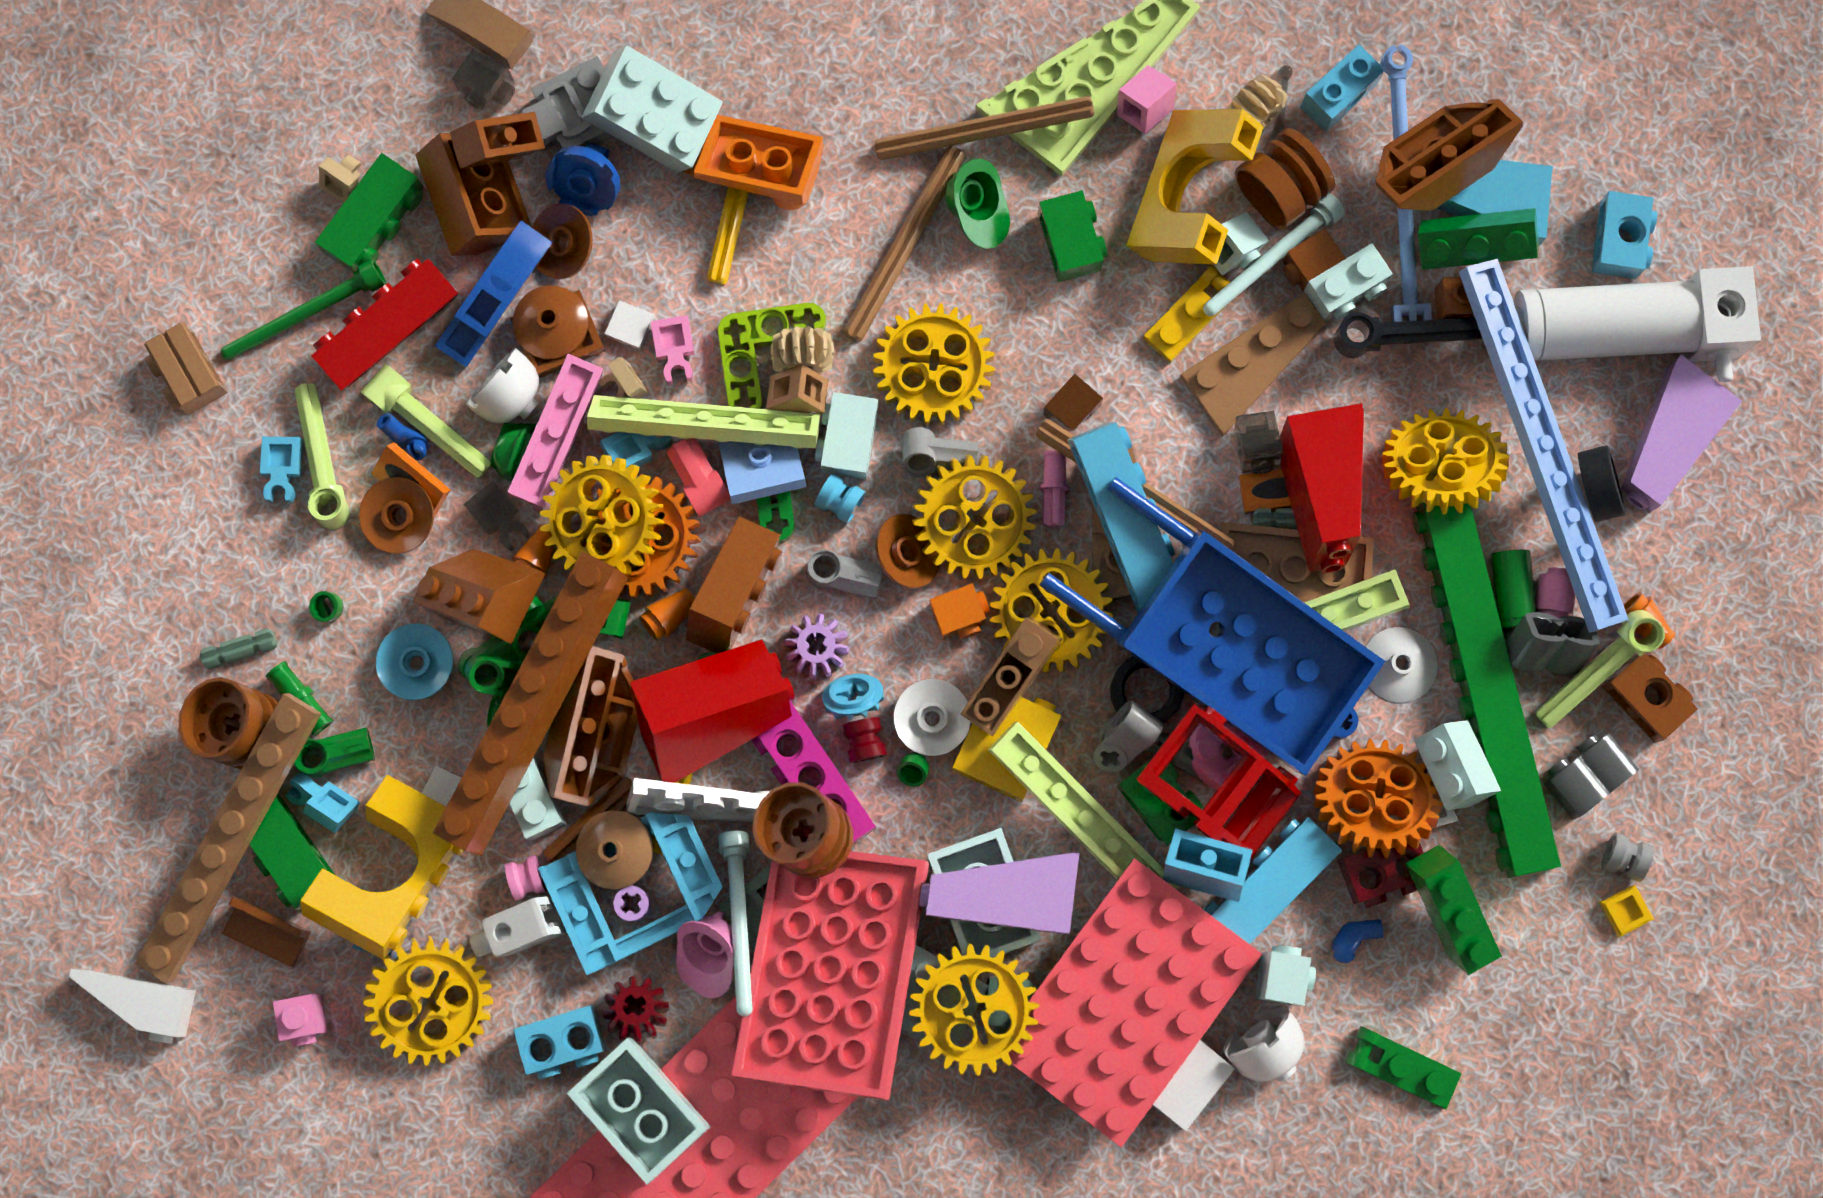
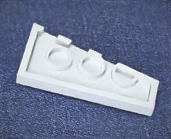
[626,778,770,822]

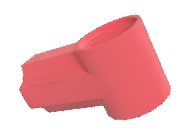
[666,438,731,517]

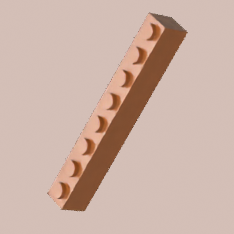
[433,551,629,856]

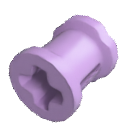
[613,886,652,922]

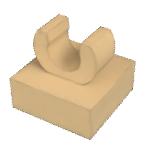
[319,155,361,203]
[599,357,648,399]

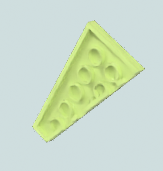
[975,0,1200,176]

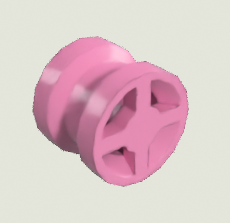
[505,855,547,901]

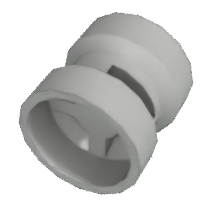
[1601,832,1654,882]

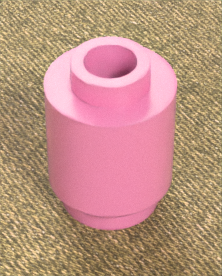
[1535,567,1576,618]

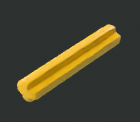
[707,187,749,285]

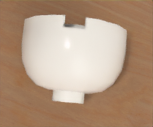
[466,348,539,424]
[1223,1006,1305,1082]

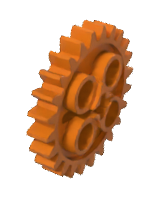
[576,474,701,599]
[1314,739,1443,858]

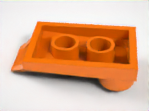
[683,115,824,210]

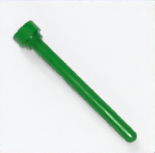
[220,258,387,360]

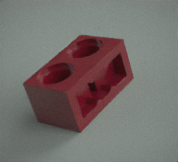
[1337,843,1424,908]

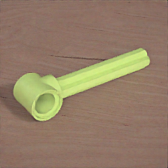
[360,364,492,478]
[294,383,350,530]
[1535,610,1665,728]

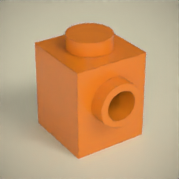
[929,583,990,640]

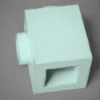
[1214,212,1269,276]

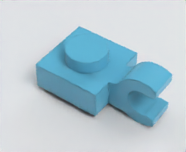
[285,773,360,833]

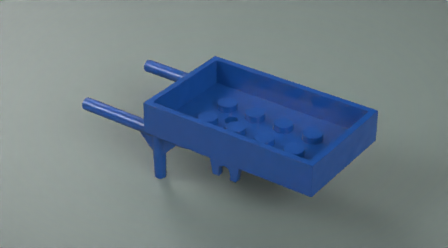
[1039,477,1386,776]

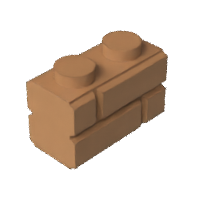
[144,322,228,415]

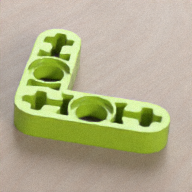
[718,303,826,409]

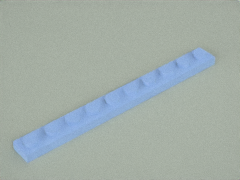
[1459,259,1629,633]

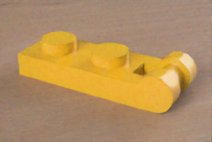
[1143,264,1230,363]

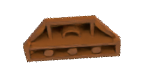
[1375,99,1523,211]
[543,646,637,806]

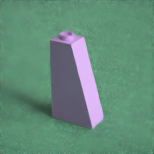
[1621,355,1742,512]
[919,853,1079,935]

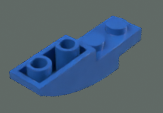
[435,220,552,367]

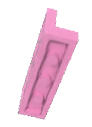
[507,354,603,512]

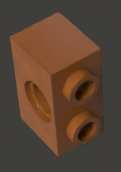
[450,112,545,169]
[1601,653,1698,743]

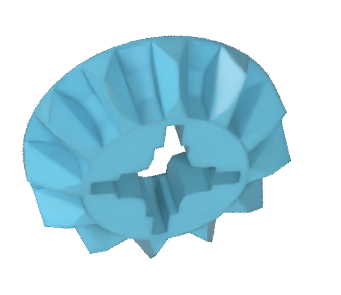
[822,674,884,721]

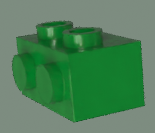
[1037,190,1108,283]
[1117,759,1204,848]

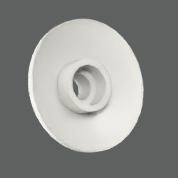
[1366,627,1438,703]
[894,679,970,756]

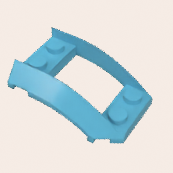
[538,811,722,975]

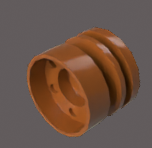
[1235,128,1336,230]
[178,677,278,770]
[752,782,854,878]

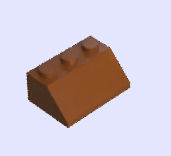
[415,133,532,256]
[412,548,545,644]

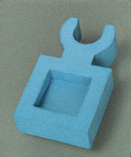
[600,432,672,468]
[260,436,303,503]

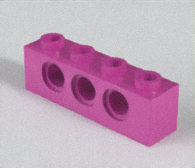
[751,701,876,844]

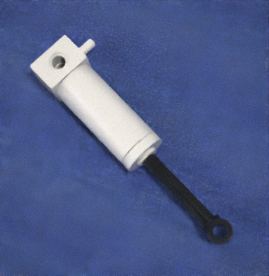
[1334,266,1761,383]

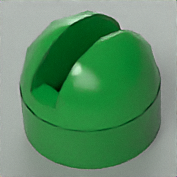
[309,591,344,622]
[896,752,929,787]

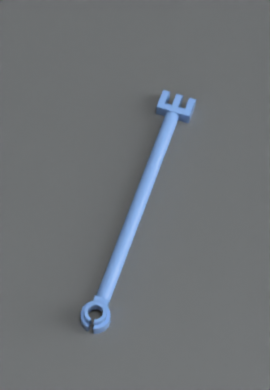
[1380,44,1432,322]

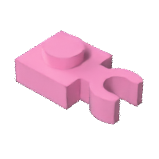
[650,315,695,385]

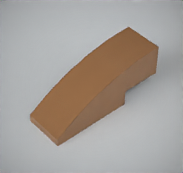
[425,0,533,70]

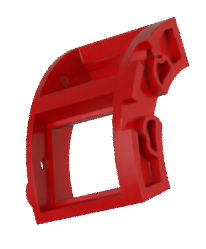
[1136,704,1302,861]

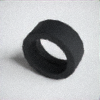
[1578,445,1626,522]
[1110,656,1184,723]

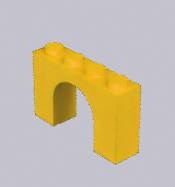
[1126,109,1264,265]
[300,775,464,960]

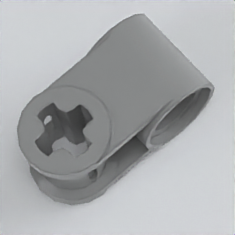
[1093,700,1163,772]

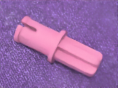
[1039,450,1070,528]

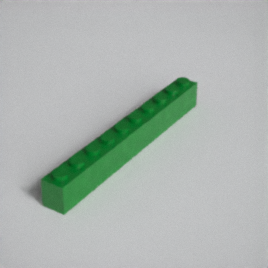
[1412,502,1561,878]

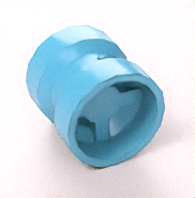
[814,473,866,524]

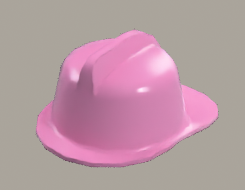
[676,911,734,998]

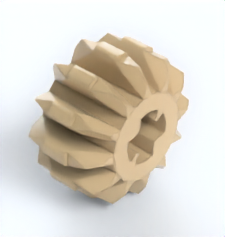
[1227,74,1288,133]
[770,326,834,375]

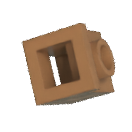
[766,364,829,414]

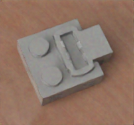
[522,56,614,152]

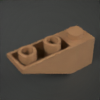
[960,617,1063,736]

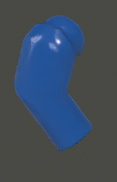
[377,413,429,460]

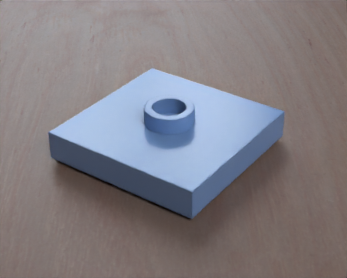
[718,441,807,504]

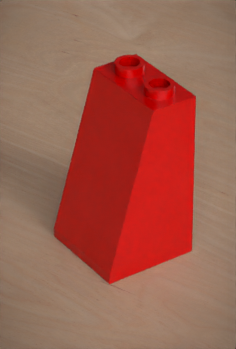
[1275,403,1364,573]
[630,639,795,783]

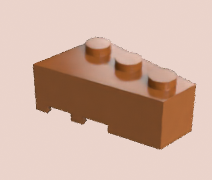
[686,516,783,653]

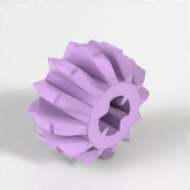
[784,613,849,679]

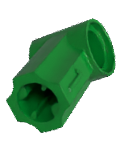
[294,727,375,778]

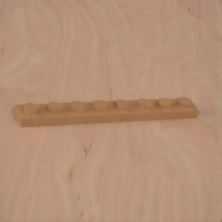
[135,693,321,984]

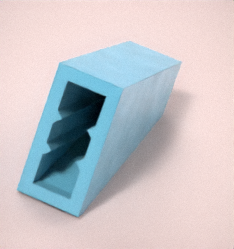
[1437,160,1553,246]

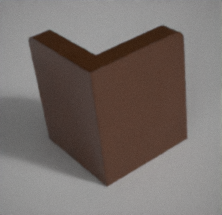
[1043,373,1103,431]

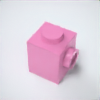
[1117,65,1177,134]
[273,994,328,1047]

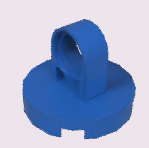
[545,143,621,216]

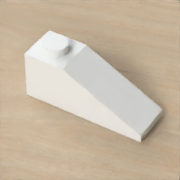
[69,969,196,1043]

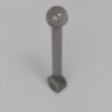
[1272,65,1293,139]

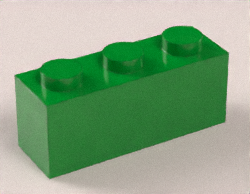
[315,153,424,273]
[1418,208,1539,270]
[249,793,335,910]
[1405,845,1502,976]

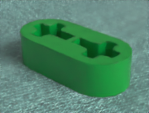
[756,491,795,544]

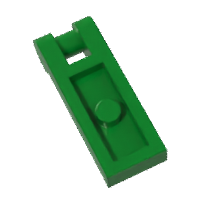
[1345,1026,1462,1110]

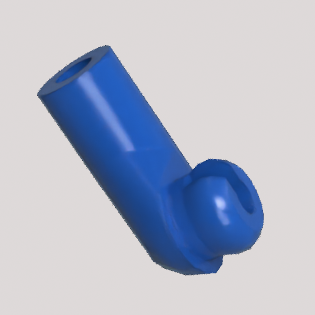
[1332,919,1383,963]

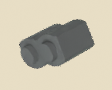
[1505,612,1601,675]
[1543,733,1639,820]

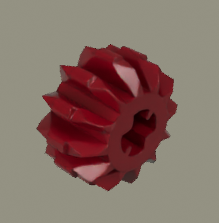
[602,976,670,1045]

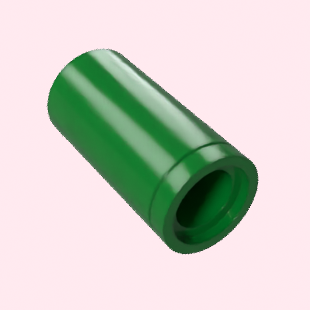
[1491,549,1536,631]

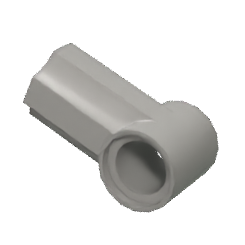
[902,427,978,478]
[806,549,883,599]

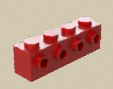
[311,258,459,391]

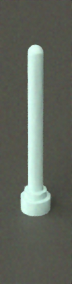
[1203,194,1345,316]
[718,831,753,1017]

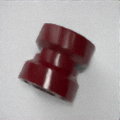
[842,717,887,763]

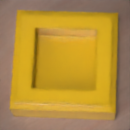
[1598,884,1654,937]

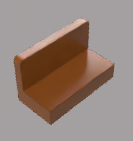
[222,897,312,967]

